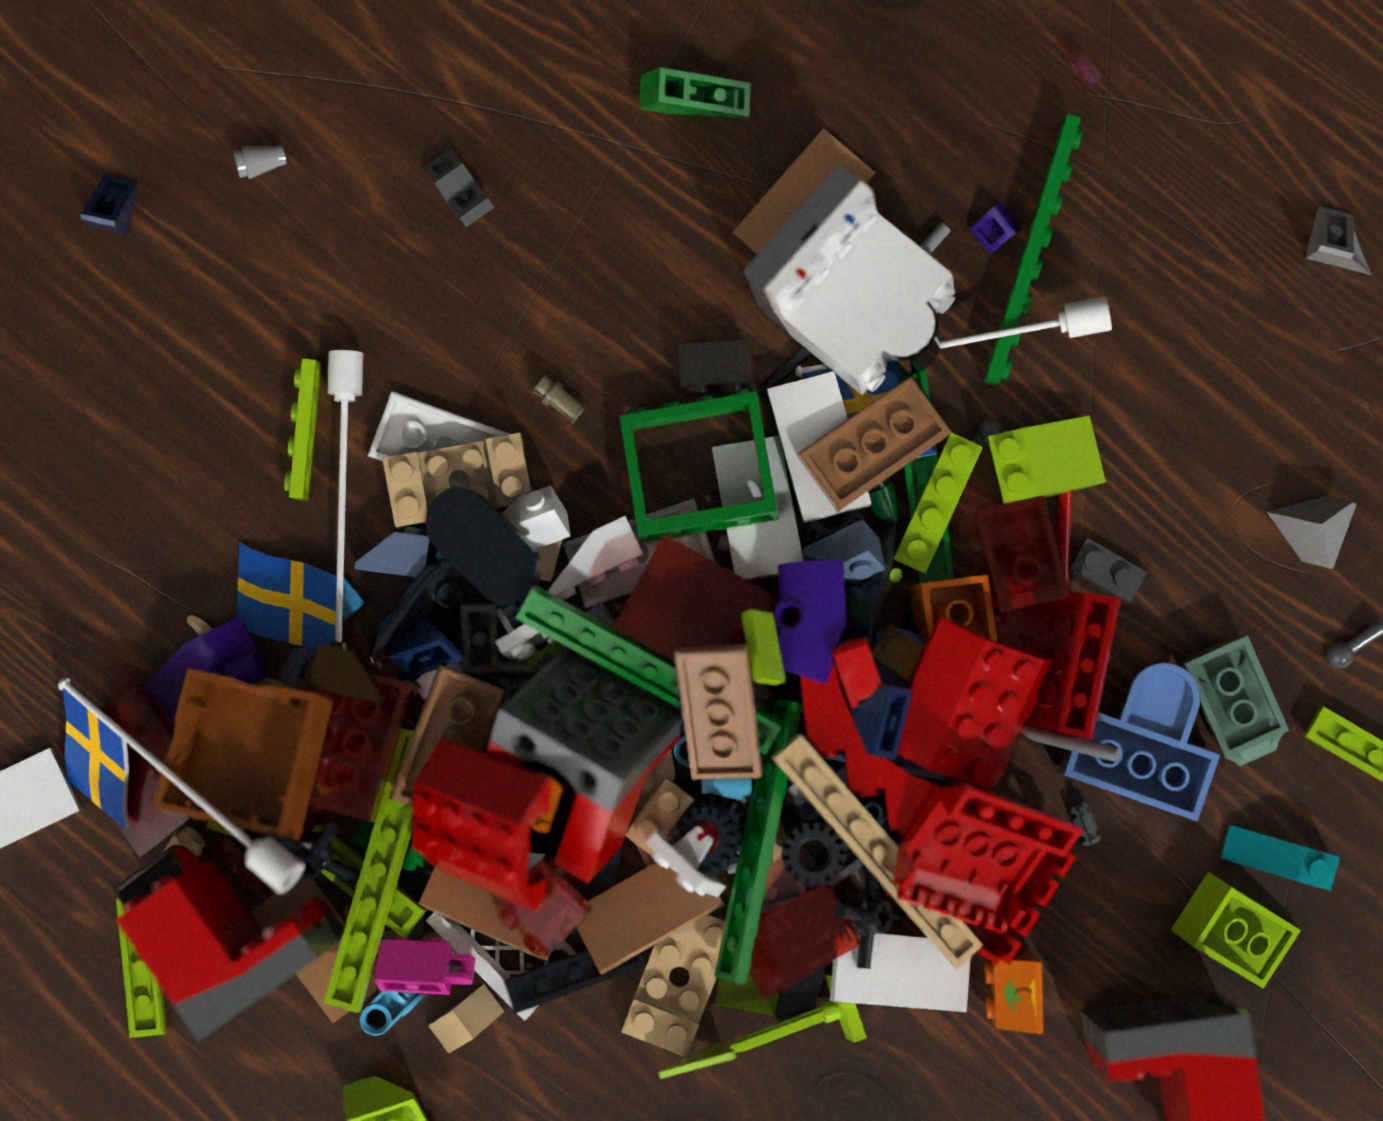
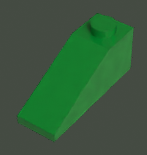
[639,67,751,118]

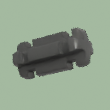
[1069,802,1101,846]

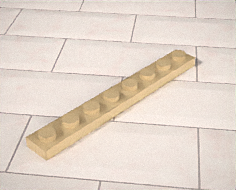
[772,734,983,969]

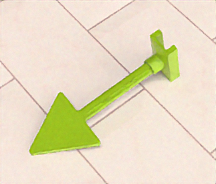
[658,970,867,1079]

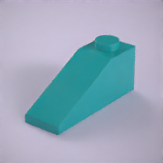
[1220,825,1340,891]

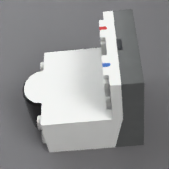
[743,164,955,396]

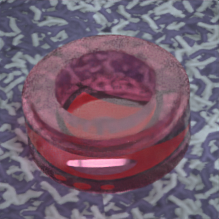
[1070,52,1102,86]

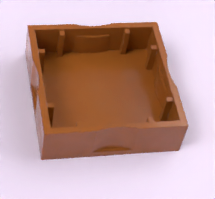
[152,669,333,840]

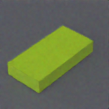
[741,610,786,685]

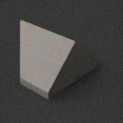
[1306,206,1372,275]
[1267,496,1356,569]

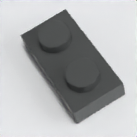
[1070,538,1148,603]

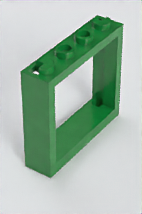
[619,389,779,544]

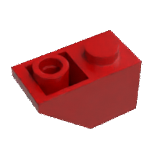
[831,638,882,710]

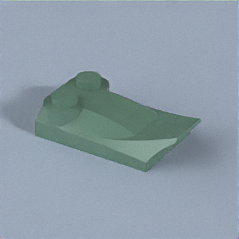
[1181,635,1289,766]

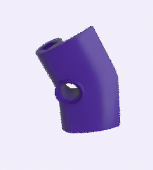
[774,560,847,683]
[143,618,268,725]

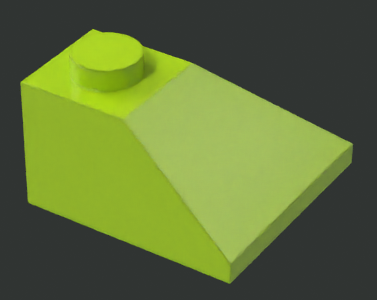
[342,1076,428,1121]

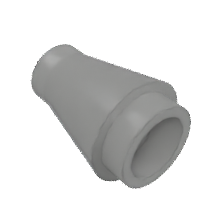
[233,144,286,179]

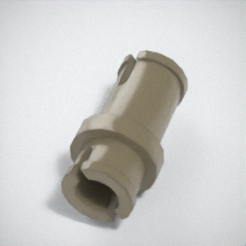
[532,375,586,424]

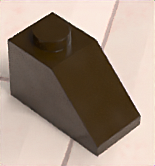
[870,625,924,683]
[308,640,385,704]

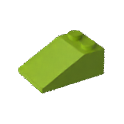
[988,415,1106,507]
[1171,872,1301,989]

